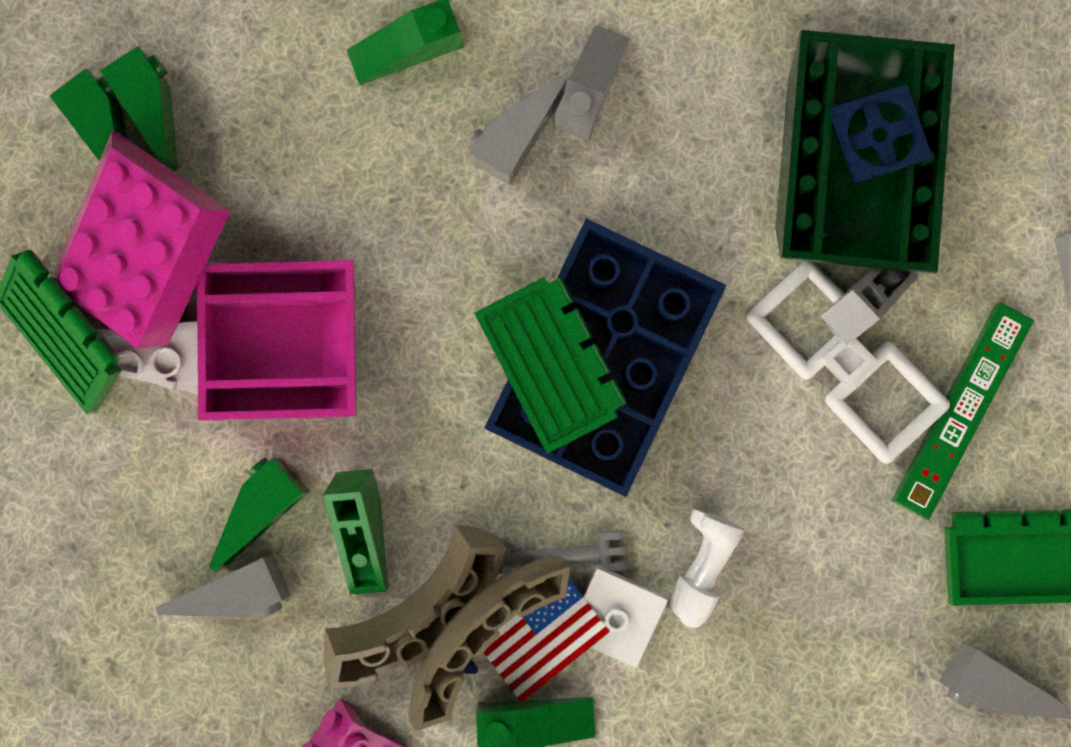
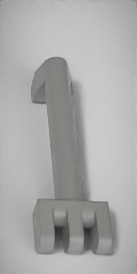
[498,531,628,574]

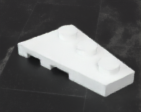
[96,321,198,395]

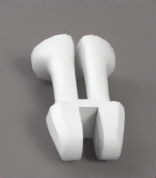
[669,508,745,628]

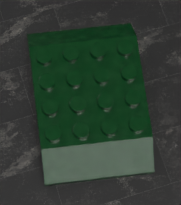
[775,30,955,274]

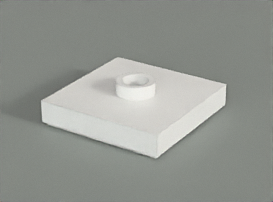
[583,565,668,668]

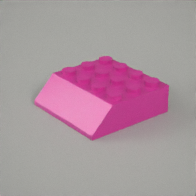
[54,131,230,348]
[197,260,357,421]

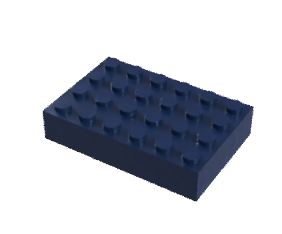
[484,218,727,497]

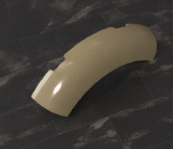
[324,525,507,689]
[409,555,570,731]

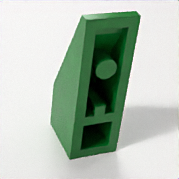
[347,0,463,85]
[100,46,179,171]
[49,68,127,161]
[209,458,310,572]
[323,469,388,594]
[476,697,595,747]

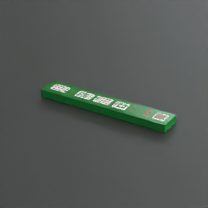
[891,302,1034,520]

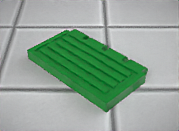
[0,250,122,414]
[474,277,627,454]
[944,509,1071,606]

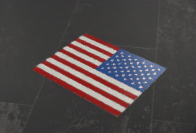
[484,579,610,703]

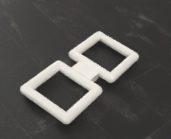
[746,261,950,464]

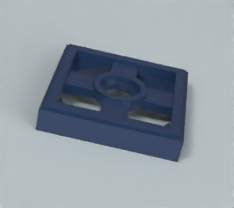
[829,84,932,184]

